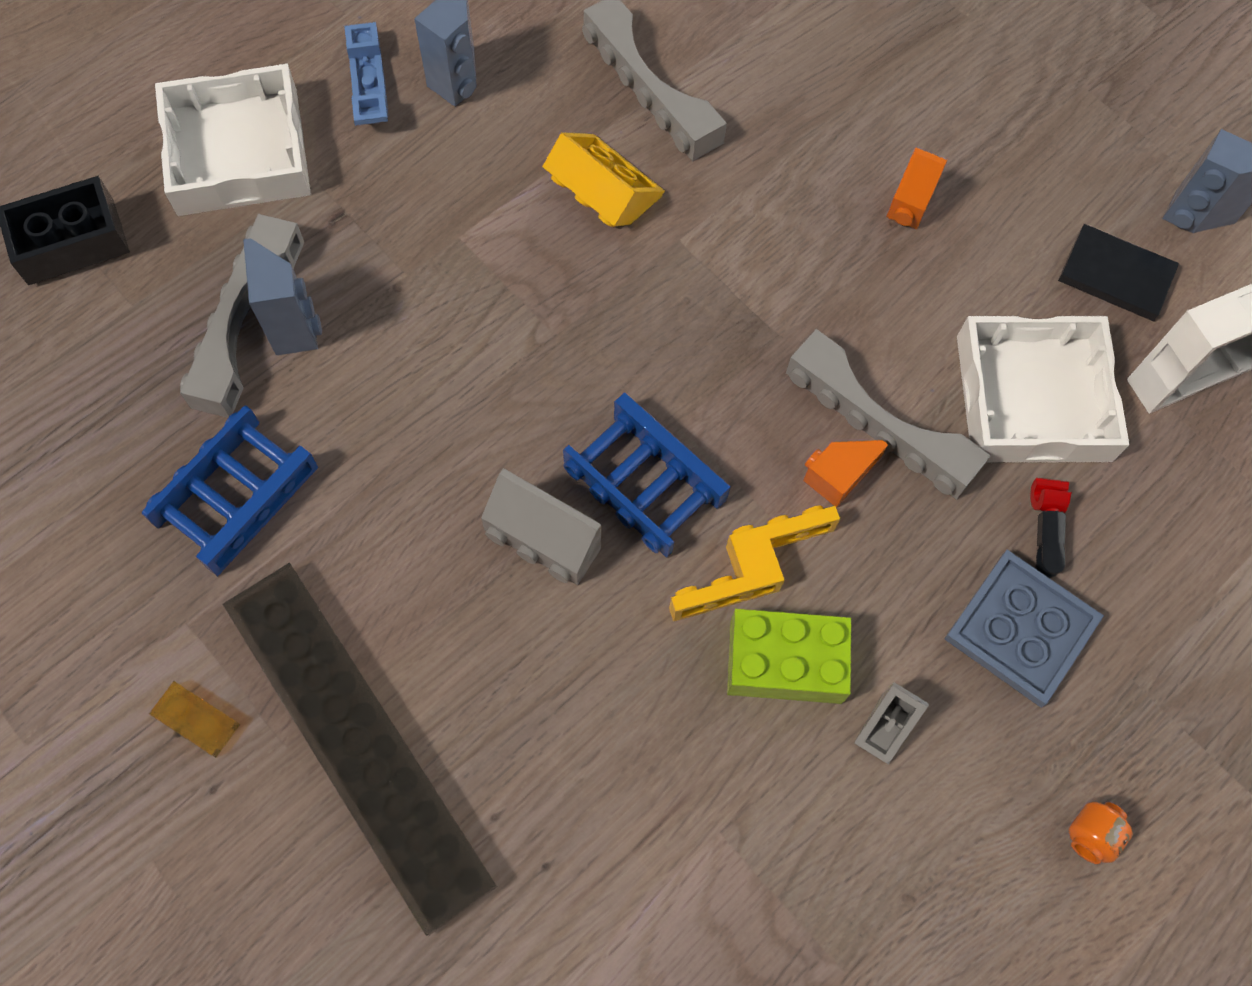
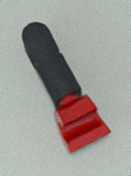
[1030,478,1072,579]

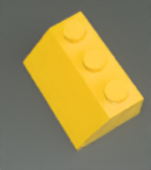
[542,132,665,227]

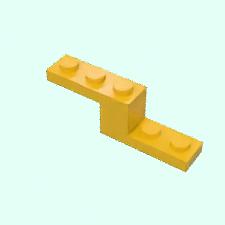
[669,505,840,622]

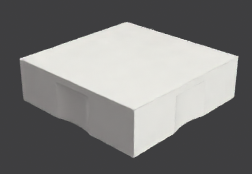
[155,64,311,216]
[1127,284,1252,414]
[957,316,1129,462]

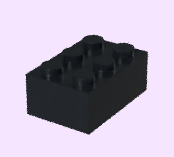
[0,175,130,286]

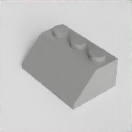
[481,468,601,585]

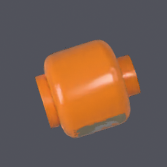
[1068,802,1133,864]

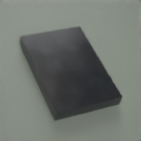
[1058,224,1179,322]

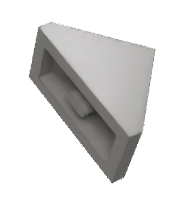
[854,682,929,764]

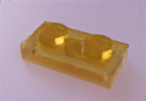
[149,681,240,758]

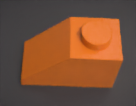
[886,147,947,230]
[803,440,888,508]

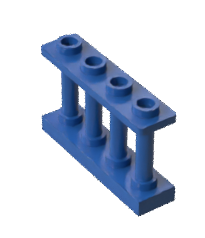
[563,392,730,557]
[142,405,319,577]

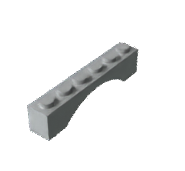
[582,0,727,162]
[180,214,304,418]
[786,329,991,500]

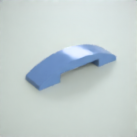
[344,22,388,126]

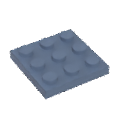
[944,550,1104,708]

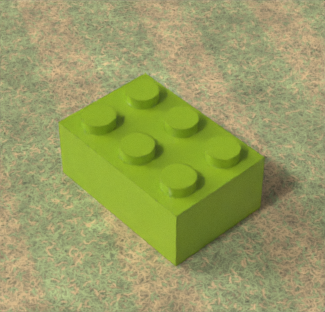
[727,609,851,704]

